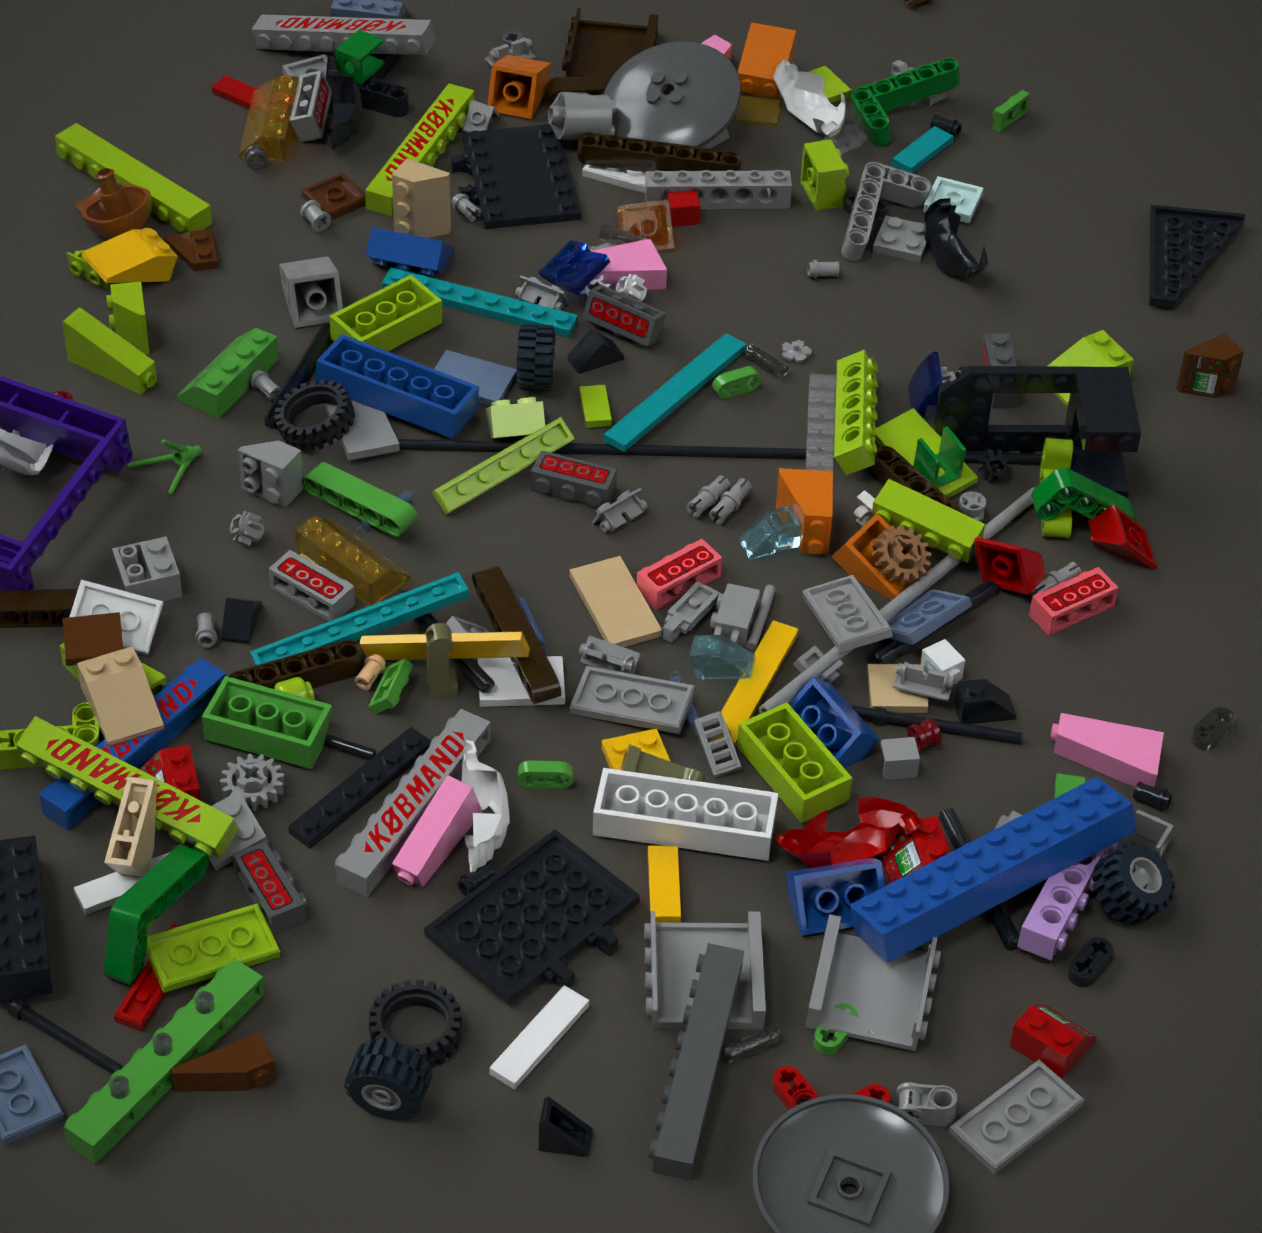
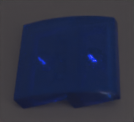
[538,240,610,294]
[908,351,943,419]

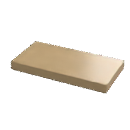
[569,556,662,647]

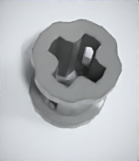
[300,200,331,232]

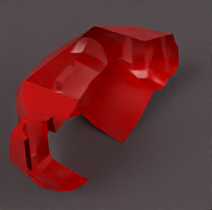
[775,797,921,868]

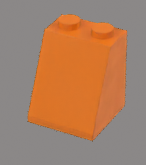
[737,22,796,100]
[487,55,551,119]
[775,468,833,555]

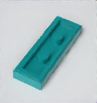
[892,126,954,173]

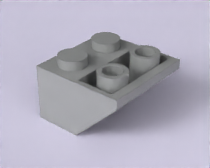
[238,440,304,508]
[112,536,182,601]

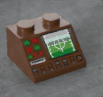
[1177,334,1244,398]

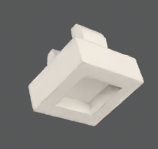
[853,490,875,527]

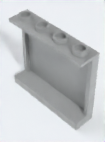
[644,911,766,1030]

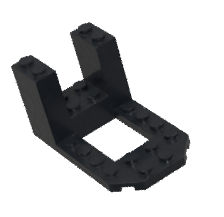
[934,366,1141,499]

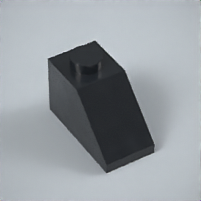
[954,679,1016,724]

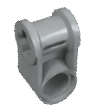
[896,1082,957,1127]

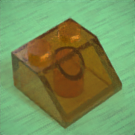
[615,200,675,251]

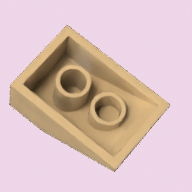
[77,646,164,746]

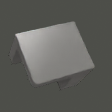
[880,737,920,780]

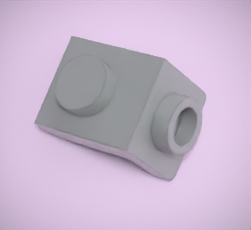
[793,645,844,684]

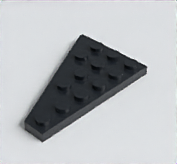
[1149,205,1245,308]

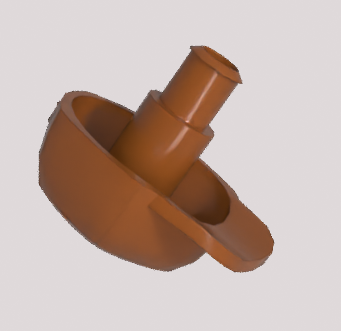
[75,168,152,239]

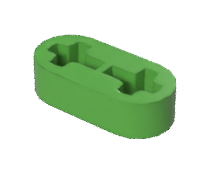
[712,366,762,399]
[517,760,573,789]
[813,1003,858,1055]

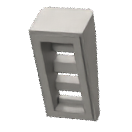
[694,711,742,778]

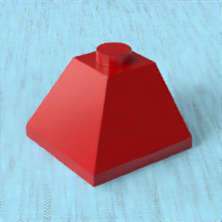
[1089,504,1157,570]

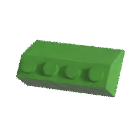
[176,328,279,418]
[202,676,332,769]

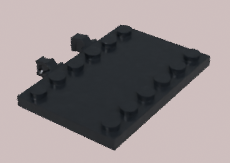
[451,124,581,229]
[424,829,640,1005]

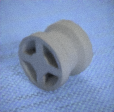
[959,492,986,522]

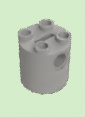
[548,92,616,141]

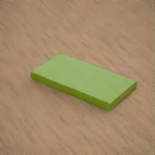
[875,408,978,498]
[146,903,281,993]

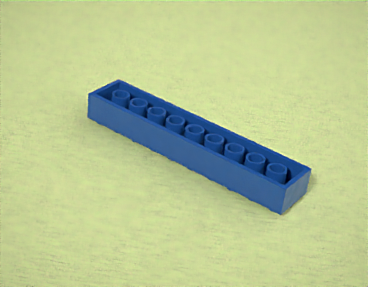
[850,777,1136,963]

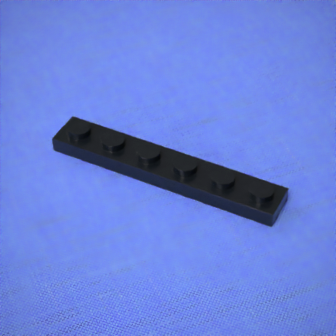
[288,727,431,849]

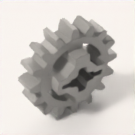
[220,754,285,811]

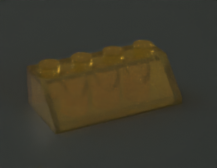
[239,75,299,161]
[294,515,411,606]

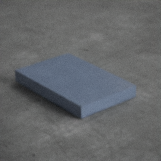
[434,350,517,406]
[887,589,972,645]
[0,1044,65,1146]

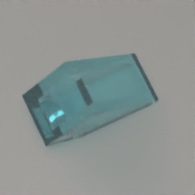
[690,635,756,679]

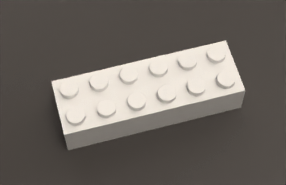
[593,768,778,861]

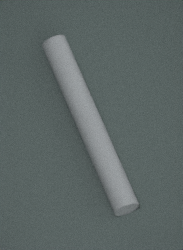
[746,585,776,651]

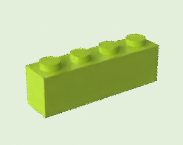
[872,479,985,563]

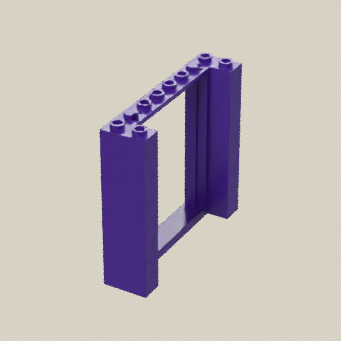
[0,376,133,590]

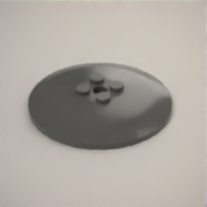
[604,41,741,147]
[752,1094,949,1233]

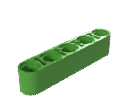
[302,462,418,537]

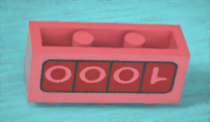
[637,539,722,611]
[1029,567,1119,636]

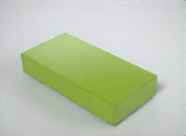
[579,385,612,428]

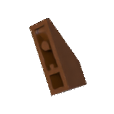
[171,1032,276,1092]

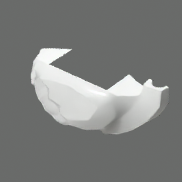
[773,60,846,138]
[0,428,53,476]
[462,740,510,873]

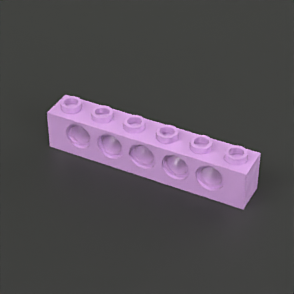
[1017,841,1119,960]

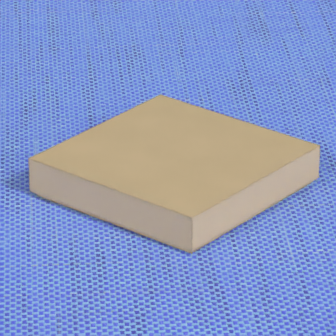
[867,664,928,713]

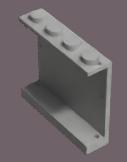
[805,914,941,1051]

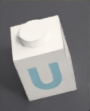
[920,639,965,684]

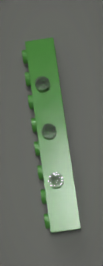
[64,958,264,1164]

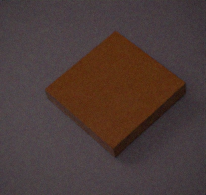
[302,172,366,220]
[63,612,123,666]

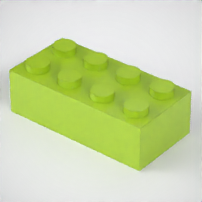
[330,274,442,352]
[737,702,852,823]

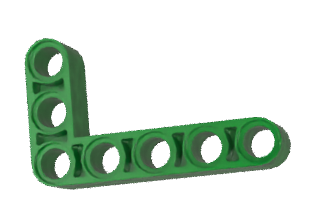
[851,58,960,146]
[103,844,209,986]

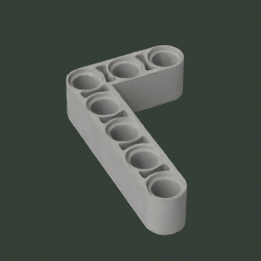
[841,162,932,261]

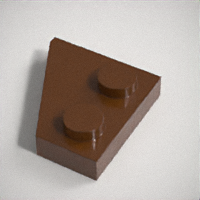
[164,229,218,271]

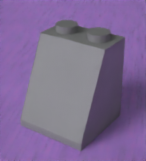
[279,257,343,328]

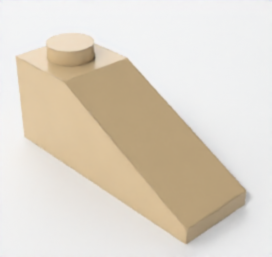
[104,777,157,877]

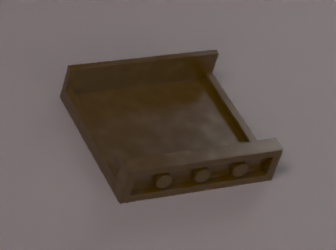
[562,8,659,77]

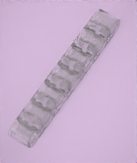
[805,373,836,471]

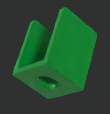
[335,30,384,85]
[913,426,966,488]

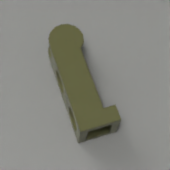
[426,623,458,697]
[620,745,705,782]

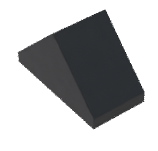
[567,329,624,374]
[221,597,262,645]
[538,1096,593,1157]

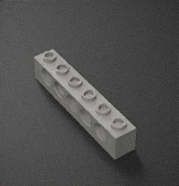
[645,170,792,210]

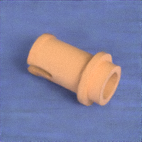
[354,654,386,690]

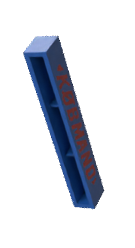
[39,657,226,831]

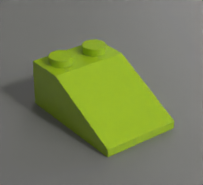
[1048,330,1134,407]

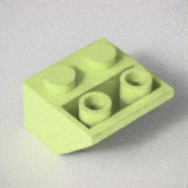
[486,397,545,439]

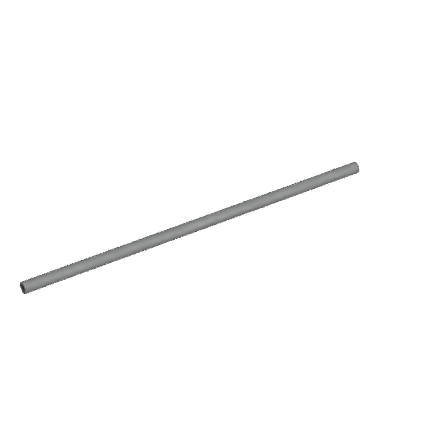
[759,487,1035,714]

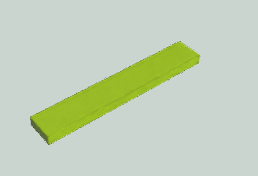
[432,417,575,515]

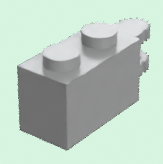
[710,583,760,655]

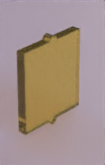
[736,96,781,127]

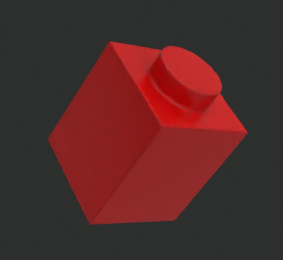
[663,190,701,227]

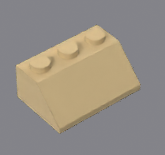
[392,158,451,238]

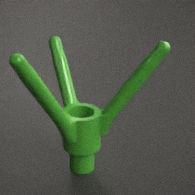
[127,439,202,495]

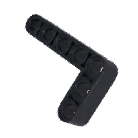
[357,53,409,117]

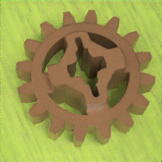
[872,525,932,584]

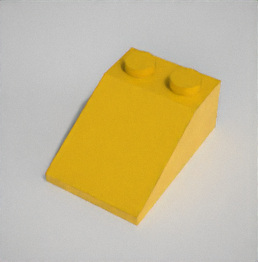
[81,228,178,283]

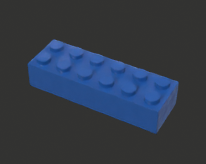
[315,334,479,439]

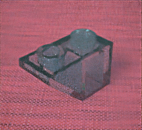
[739,506,801,560]

